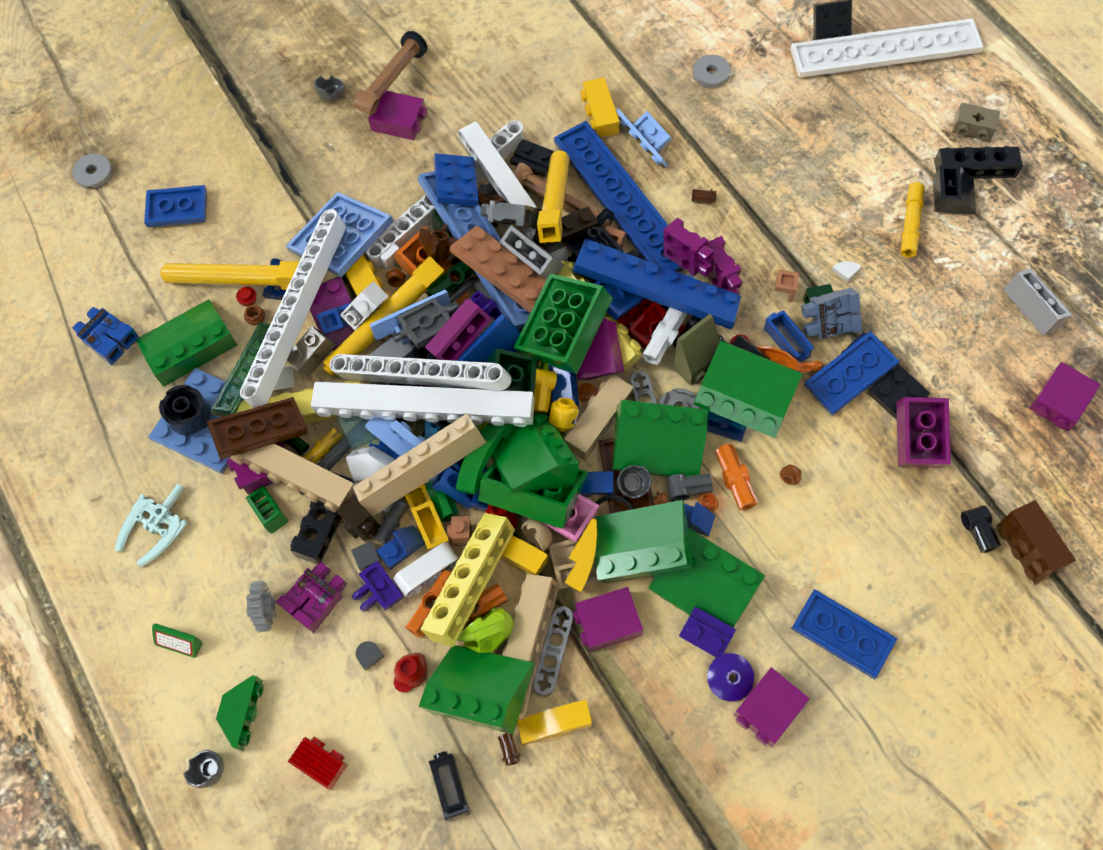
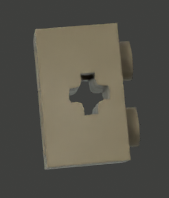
[952,102,1000,142]
[287,326,336,376]

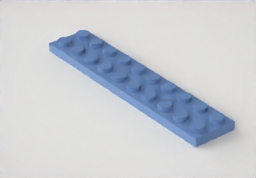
[417,171,530,330]

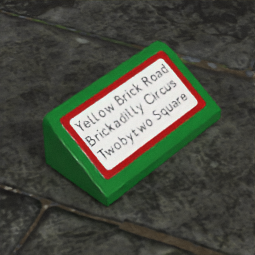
[152,623,203,658]

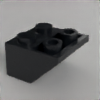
[933,165,976,215]

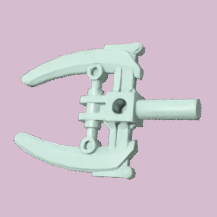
[115,484,188,567]

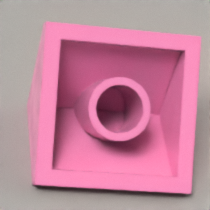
[544,495,600,543]

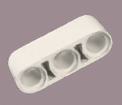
[393,542,459,598]

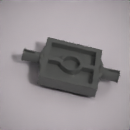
[392,298,459,349]

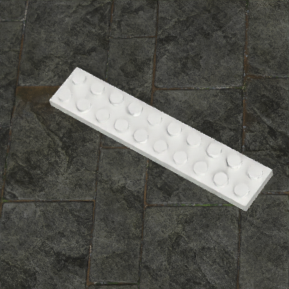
[790,18,984,78]

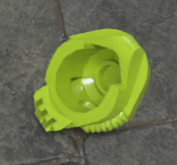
[457,608,514,653]

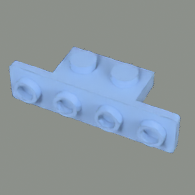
[616,109,672,167]
[370,290,451,345]
[365,417,437,481]

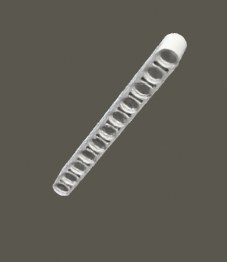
[366,120,524,268]
[240,209,346,408]

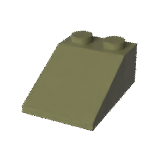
[673,314,720,385]

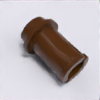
[692,189,717,205]
[497,733,521,766]

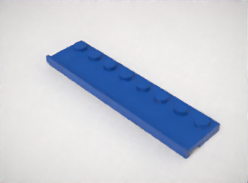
[573,238,741,330]

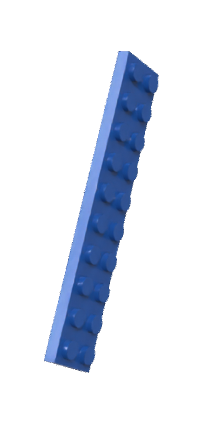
[554,121,684,272]

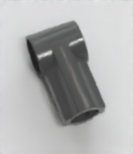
[666,473,713,501]

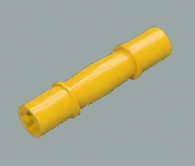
[900,182,925,258]

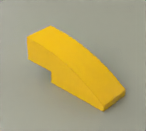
[405,483,449,550]
[564,518,597,592]
[500,535,548,575]
[517,699,592,745]

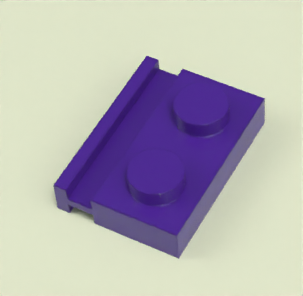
[679,606,736,657]

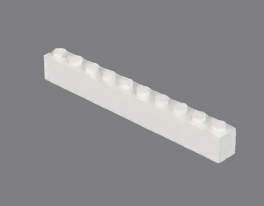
[311,382,535,427]

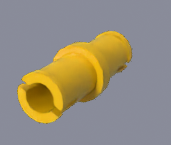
[302,427,342,464]

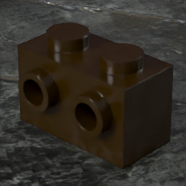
[336,496,381,542]

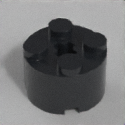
[159,385,211,435]

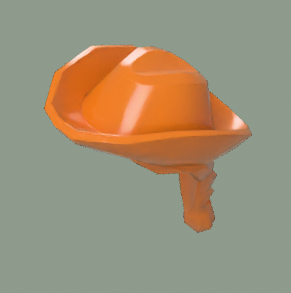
[757,346,823,373]

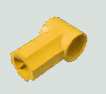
[534,368,557,413]

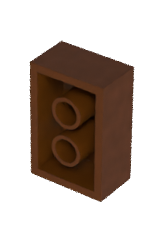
[997,500,1076,585]

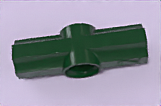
[426,260,475,297]

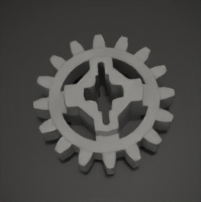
[246,581,276,633]

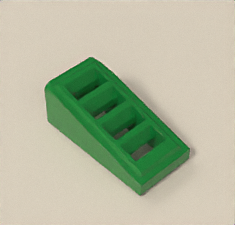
[246,485,288,534]

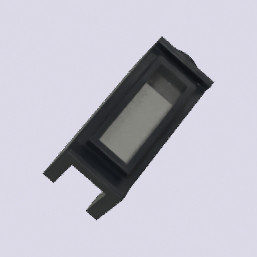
[428,751,471,822]

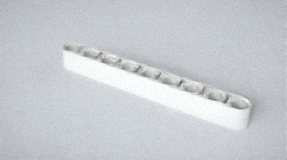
[458,121,569,261]
[330,354,511,390]

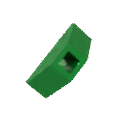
[216,675,264,751]

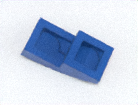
[317,302,352,335]
[580,471,614,498]

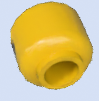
[549,398,579,432]

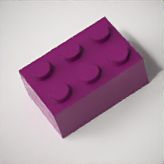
[896,397,951,468]

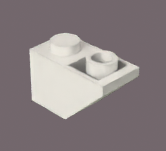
[340,281,389,330]
[346,446,395,482]

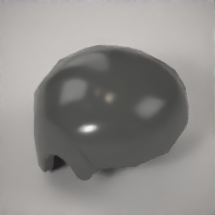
[314,75,345,102]
[617,465,652,499]
[184,750,224,789]

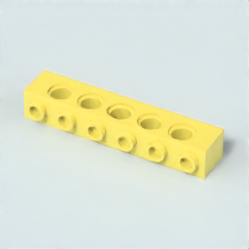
[421,513,515,647]

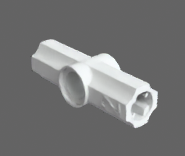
[642,307,687,365]

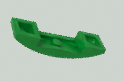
[456,423,515,495]

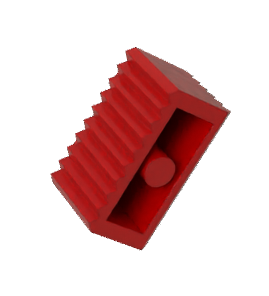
[288,736,348,791]

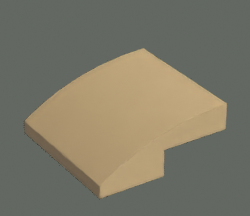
[549,540,598,589]

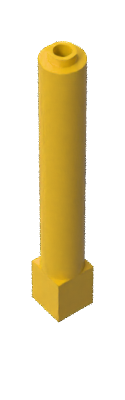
[537,150,570,243]
[323,256,445,377]
[160,261,300,290]

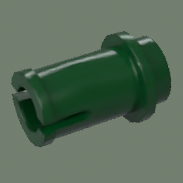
[283,436,310,455]

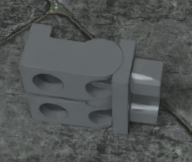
[480,200,542,229]

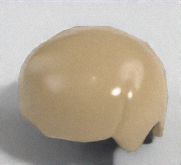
[521,519,552,552]

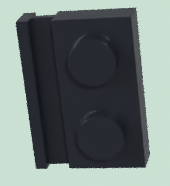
[510,139,555,178]

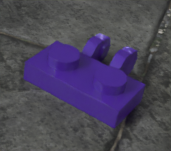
[352,561,404,612]

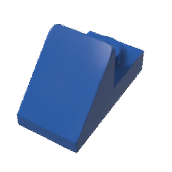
[673,500,715,537]
[376,525,425,570]

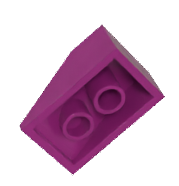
[309,276,356,351]

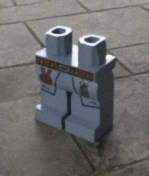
[801,288,862,339]

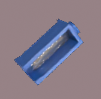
[763,310,814,362]

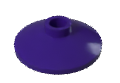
[707,653,754,702]

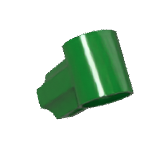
[424,479,459,522]

